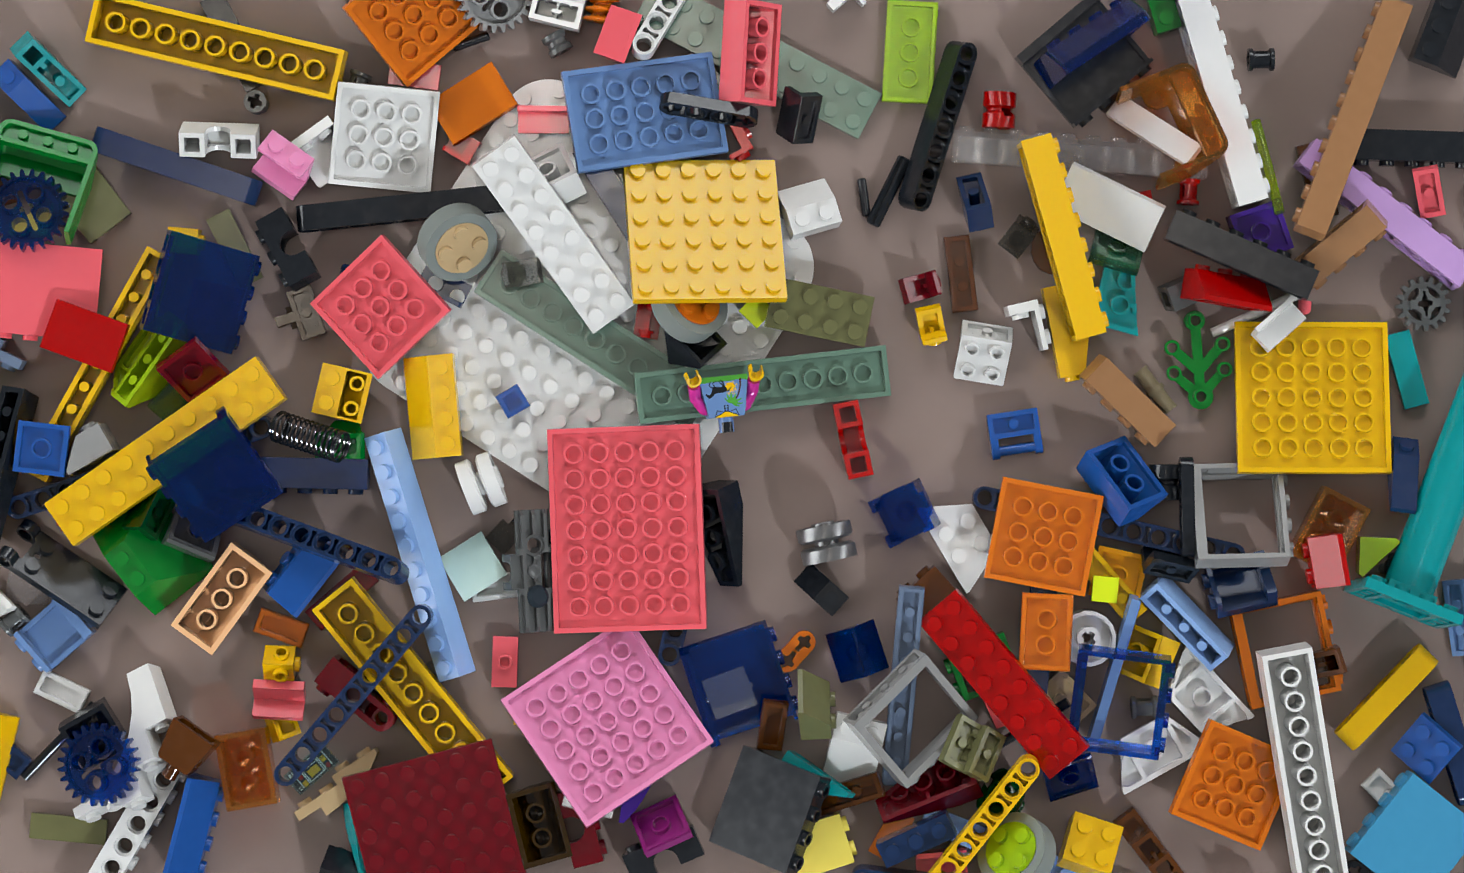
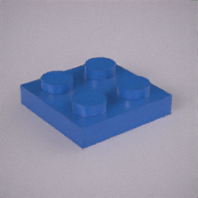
[12,420,72,477]
[1391,712,1463,784]

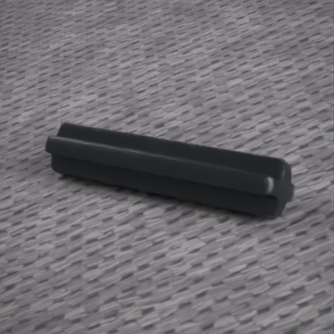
[867,155,909,227]

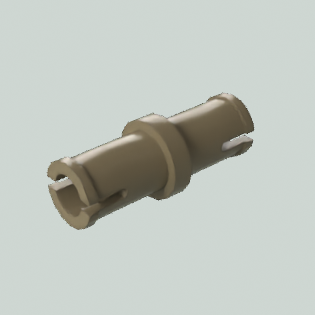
[1134,365,1177,414]

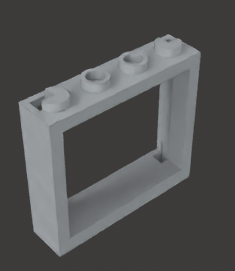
[1194,463,1294,569]
[843,649,978,789]

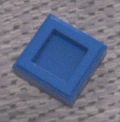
[495,384,530,419]

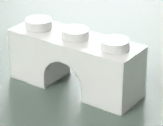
[179,122,260,159]

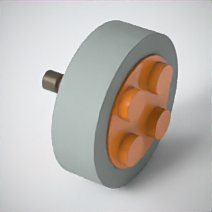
[651,303,728,343]

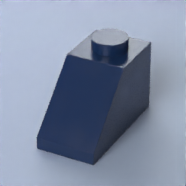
[956,172,994,233]

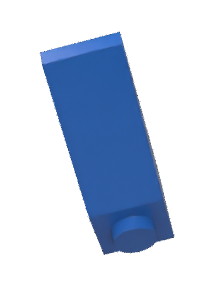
[0,59,67,130]

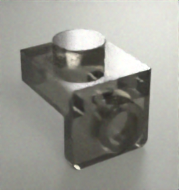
[501,257,544,288]

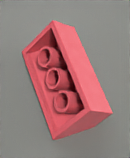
[719,0,782,107]

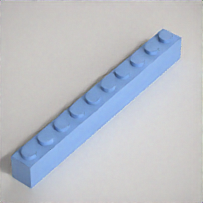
[364,428,476,682]

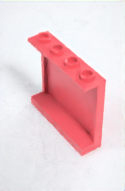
[0,240,103,341]

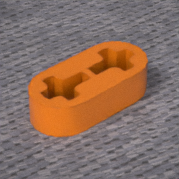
[776,630,816,672]

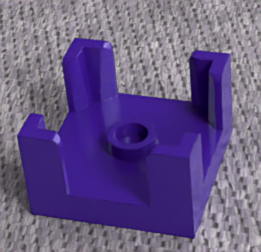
[1225,199,1294,252]

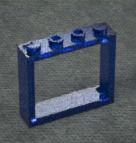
[1069,643,1176,760]

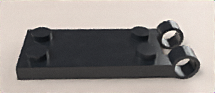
[0,519,127,629]

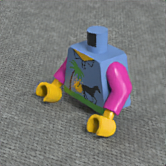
[684,364,764,433]

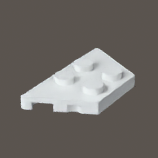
[916,504,991,594]
[1166,646,1254,733]
[1120,714,1200,795]

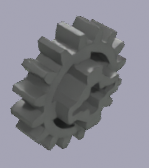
[1395,276,1452,332]

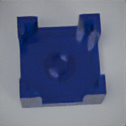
[868,478,941,548]

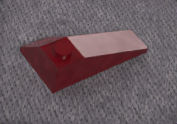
[875,758,984,824]

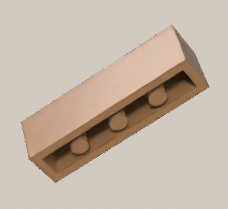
[1294,199,1388,290]
[1079,354,1176,447]

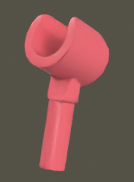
[1297,300,1312,315]

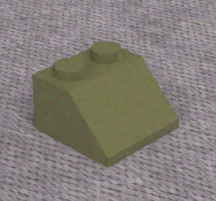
[797,669,836,740]

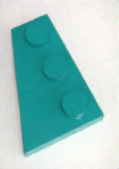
[1098,249,1138,336]

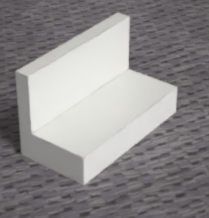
[1250,295,1306,353]

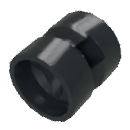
[1149,464,1179,500]

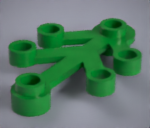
[1164,310,1233,409]

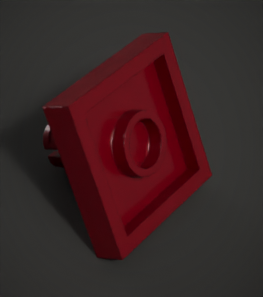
[156,336,230,403]

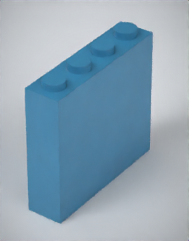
[1345,770,1464,873]

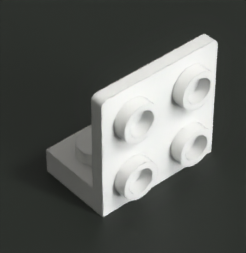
[291,115,334,188]
[1003,299,1052,351]
[954,320,1013,386]

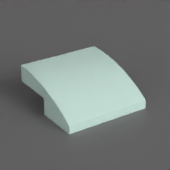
[441,531,508,602]

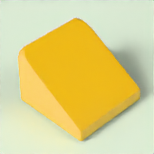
[265,719,302,743]

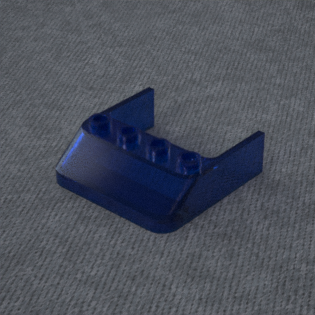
[1034,0,1151,89]

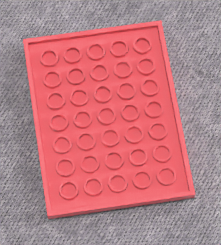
[547,424,707,634]

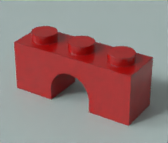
[832,400,874,480]

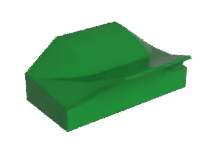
[315,420,365,459]

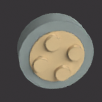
[417,203,497,281]

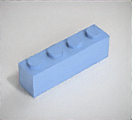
[1140,577,1235,672]

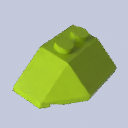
[111,311,187,408]

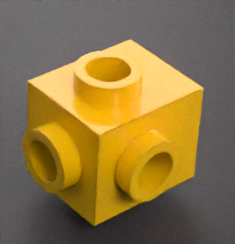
[262,645,301,682]

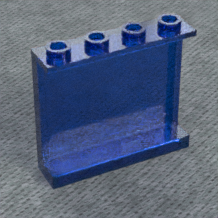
[139,230,262,355]
[146,406,283,543]
[678,620,798,748]

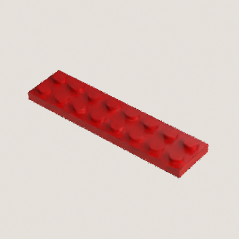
[921,588,1090,779]

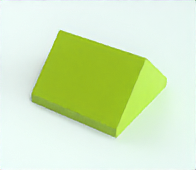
[1356,536,1400,577]

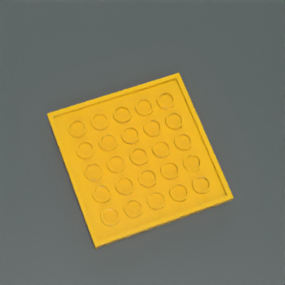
[623,160,787,304]
[1234,322,1392,474]

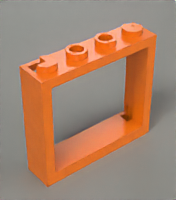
[1229,590,1344,710]

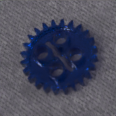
[0,169,70,252]
[57,723,141,806]

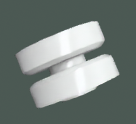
[455,451,508,515]
[1071,609,1116,667]

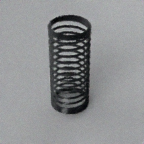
[269,411,351,463]

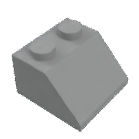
[66,421,121,475]

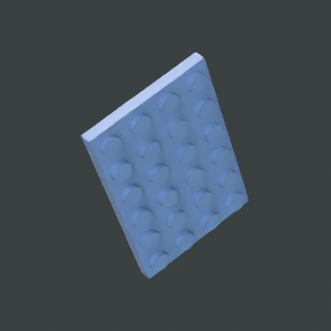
[561,51,729,174]

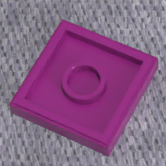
[630,794,694,858]

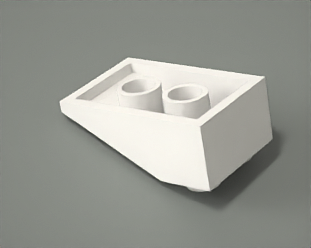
[823,711,887,782]

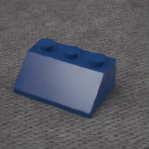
[1076,436,1168,527]
[263,533,339,618]

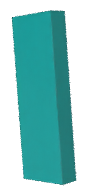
[1388,330,1430,410]

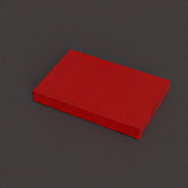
[39,299,130,373]

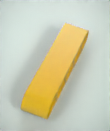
[1334,643,1439,751]

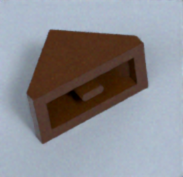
[1313,644,1348,679]

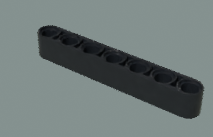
[898,41,977,211]

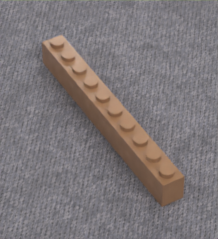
[1291,0,1413,242]

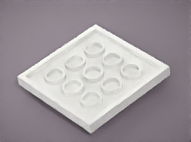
[328,81,440,193]

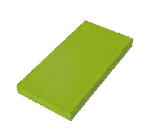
[881,0,938,104]

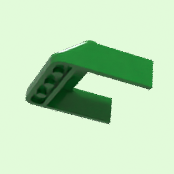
[0,119,98,245]

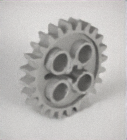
[454,0,532,33]

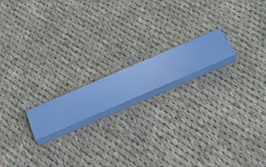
[1087,594,1141,745]

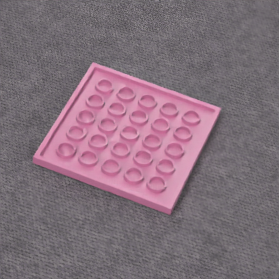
[501,631,714,828]

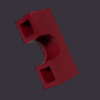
[557,791,608,869]

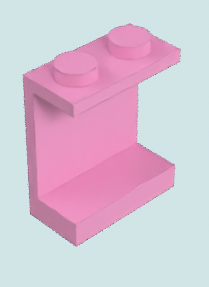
[251,129,315,201]

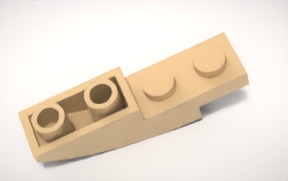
[294,746,379,821]

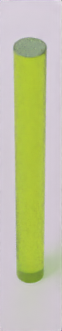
[1251,119,1285,215]

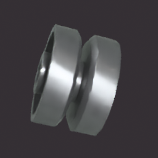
[796,519,857,566]

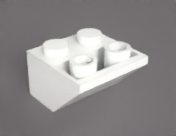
[528,0,587,33]

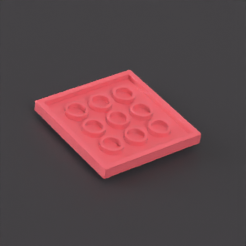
[310,234,452,379]

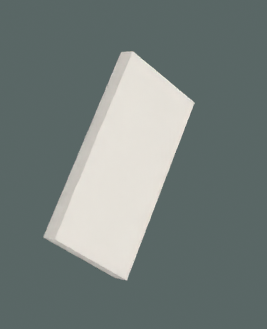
[1065,162,1166,252]

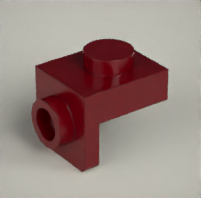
[898,270,942,305]

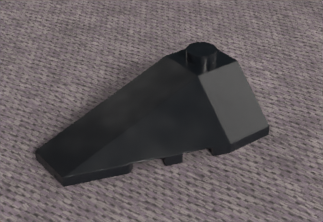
[702,480,743,587]

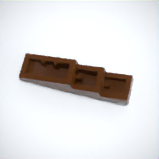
[1112,807,1184,873]

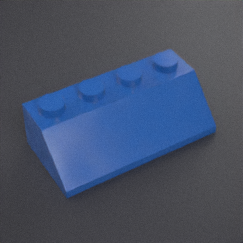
[163,773,226,873]

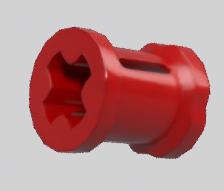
[1176,178,1200,206]

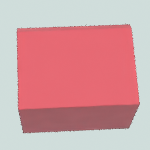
[593,4,642,64]

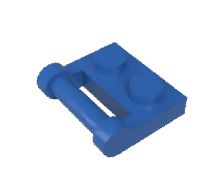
[986,408,1043,460]

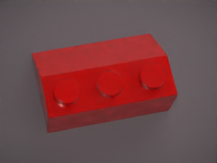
[1180,264,1273,312]

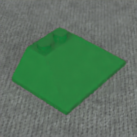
[93,510,214,615]

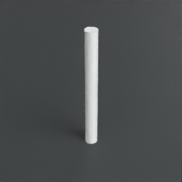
[1210,294,1300,338]

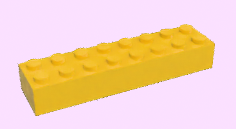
[1017,133,1109,342]

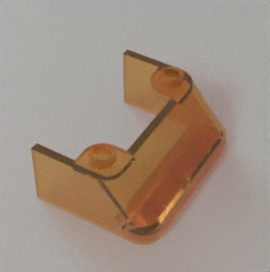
[1116,63,1228,190]

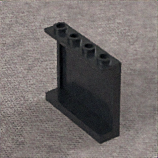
[1015,0,1153,128]
[709,745,831,873]

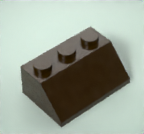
[506,781,573,870]

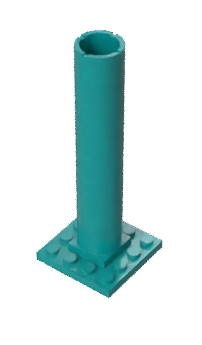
[1343,373,1464,629]

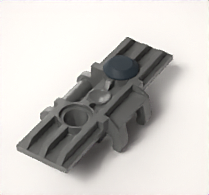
[502,509,554,633]

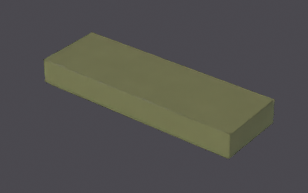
[206,209,264,288]
[29,812,109,845]

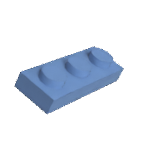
[1442,579,1464,656]

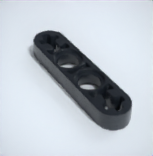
[659,92,758,128]
[1178,457,1196,557]

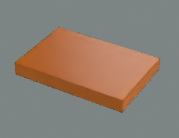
[438,62,518,146]
[1019,592,1074,672]

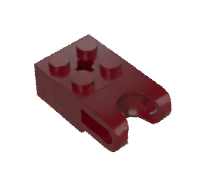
[314,654,398,732]

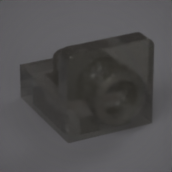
[998,214,1039,259]

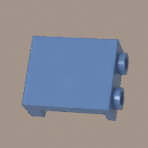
[13,600,97,673]

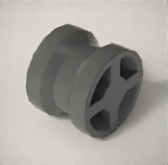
[541,28,573,59]

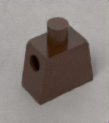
[158,715,221,781]

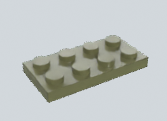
[764,279,875,347]

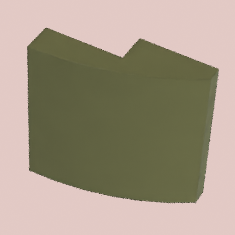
[938,714,1006,783]

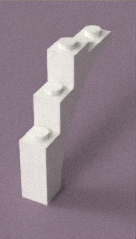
[72,663,177,823]

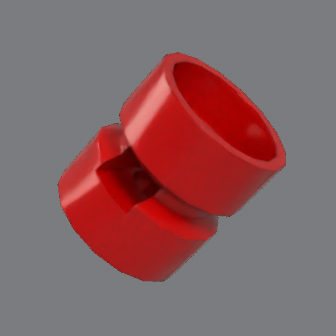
[982,91,1016,130]

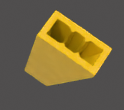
[1040,278,1094,382]

